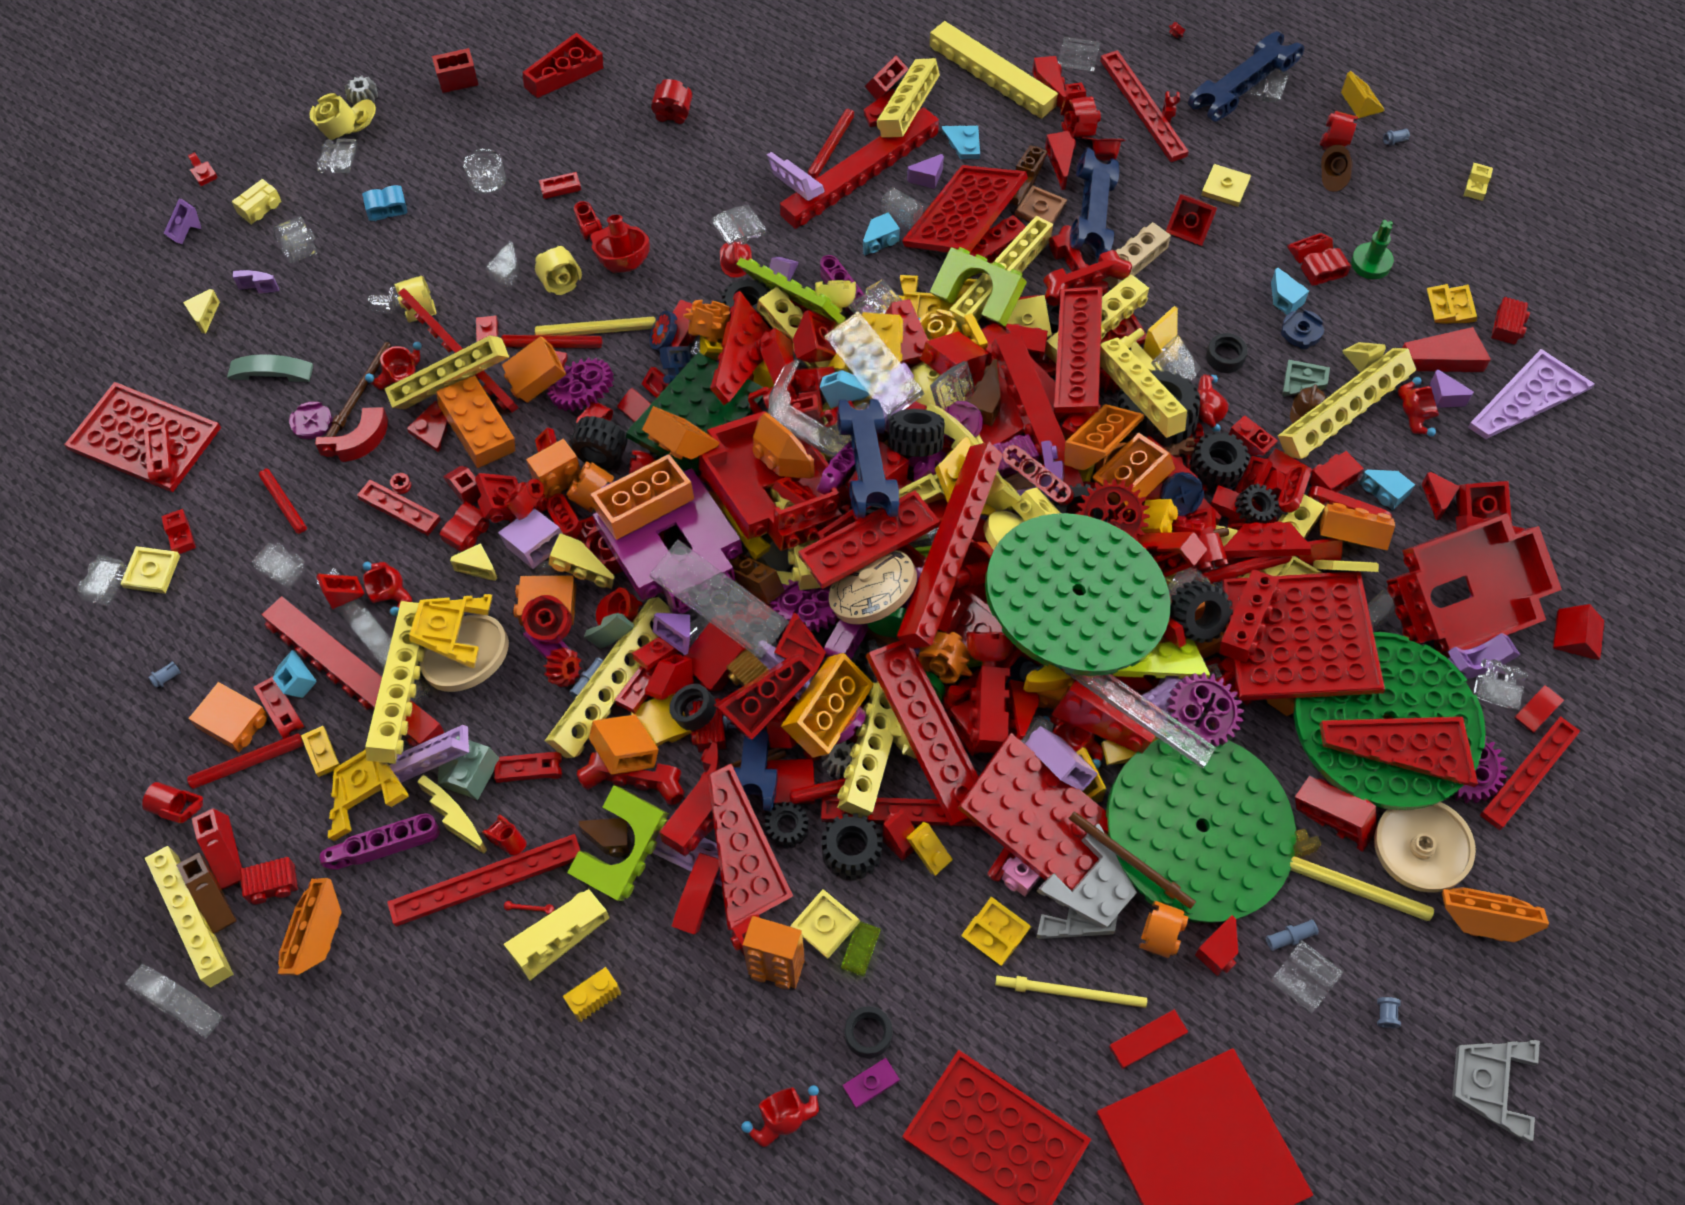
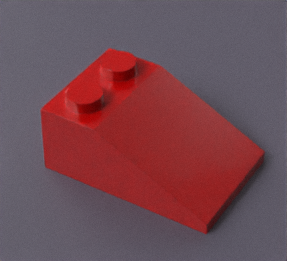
[1456,481,1512,523]

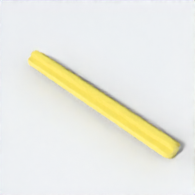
[535,317,656,336]
[1290,856,1434,921]

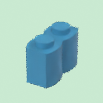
[362,185,408,221]

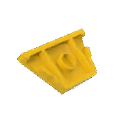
[935,437,996,517]

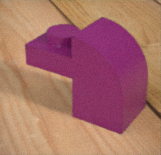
[908,450,947,482]

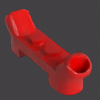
[1049,225,1109,297]
[1043,250,1132,306]
[577,752,685,805]

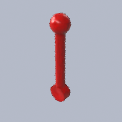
[504,901,555,915]

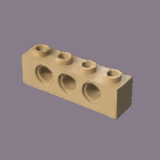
[1102,222,1171,289]

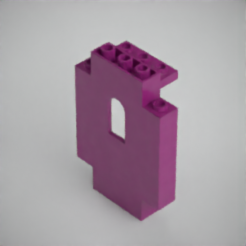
[593,468,743,614]

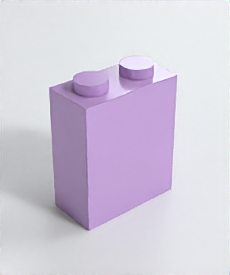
[498,508,563,569]
[1025,726,1098,792]

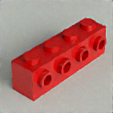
[968,215,1026,279]
[1219,569,1281,663]

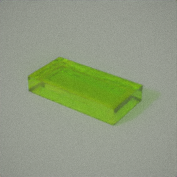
[841,921,881,977]

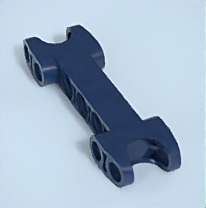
[1188,31,1304,122]
[1070,148,1119,259]
[837,399,899,518]
[733,684,777,811]

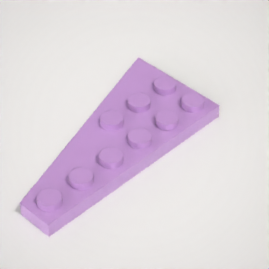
[1468,349,1594,439]

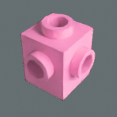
[1002,857,1040,897]

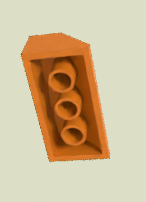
[1064,404,1144,470]

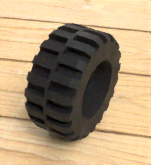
[1117,370,1200,447]

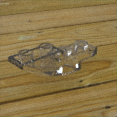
[125,964,223,1039]

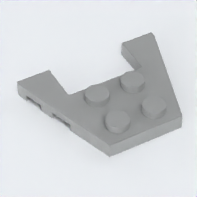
[1037,824,1137,928]
[1036,908,1118,939]
[1452,1040,1540,1143]

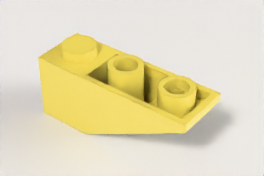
[549,533,615,589]

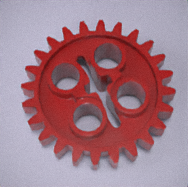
[1076,478,1150,542]

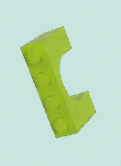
[930,247,1027,327]
[567,786,669,901]

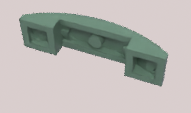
[227,355,313,382]

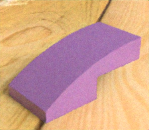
[233,270,279,293]

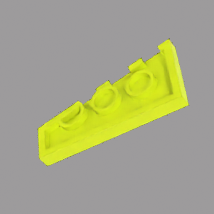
[1112,639,1210,679]

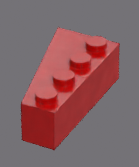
[522,32,603,98]
[714,653,817,740]
[1051,675,1162,753]

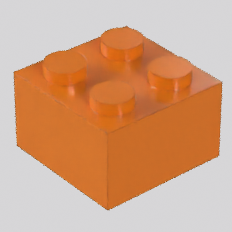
[526,438,580,499]

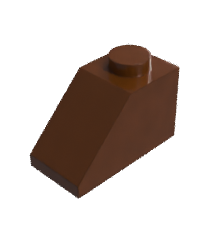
[579,818,630,857]

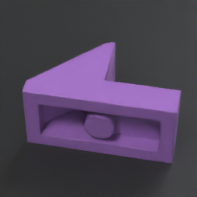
[164,198,201,244]

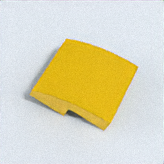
[1427,284,1477,324]
[631,693,691,747]
[961,897,1032,966]

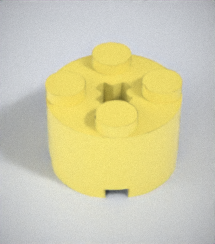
[310,93,356,140]
[535,246,582,295]
[395,276,436,323]

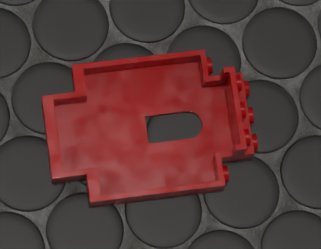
[699,411,848,551]
[1386,513,1562,657]

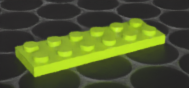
[737,257,845,325]

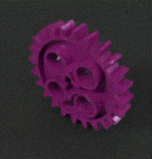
[548,358,614,412]
[771,579,839,633]
[1166,672,1244,749]
[1455,735,1507,803]

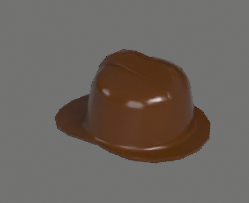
[1321,145,1353,192]
[1290,384,1326,424]

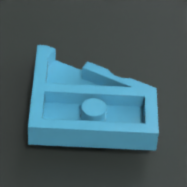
[942,126,980,159]

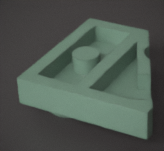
[1282,360,1330,397]

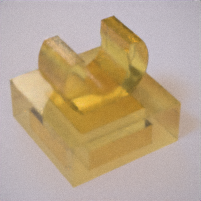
[1293,829,1321,858]

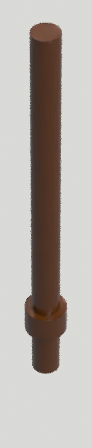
[325,342,392,437]
[1069,811,1196,909]

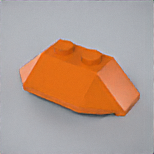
[753,413,814,479]
[278,878,341,975]
[1442,887,1549,943]

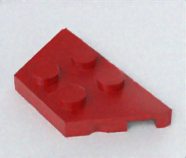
[1224,522,1312,558]

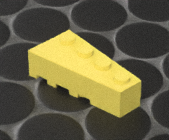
[504,889,609,980]

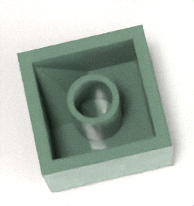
[438,736,500,800]

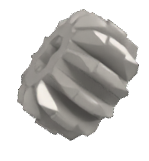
[345,75,378,106]
[821,741,854,779]

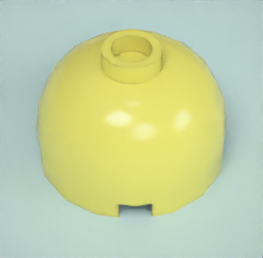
[815,280,856,312]

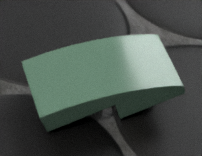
[584,613,634,649]

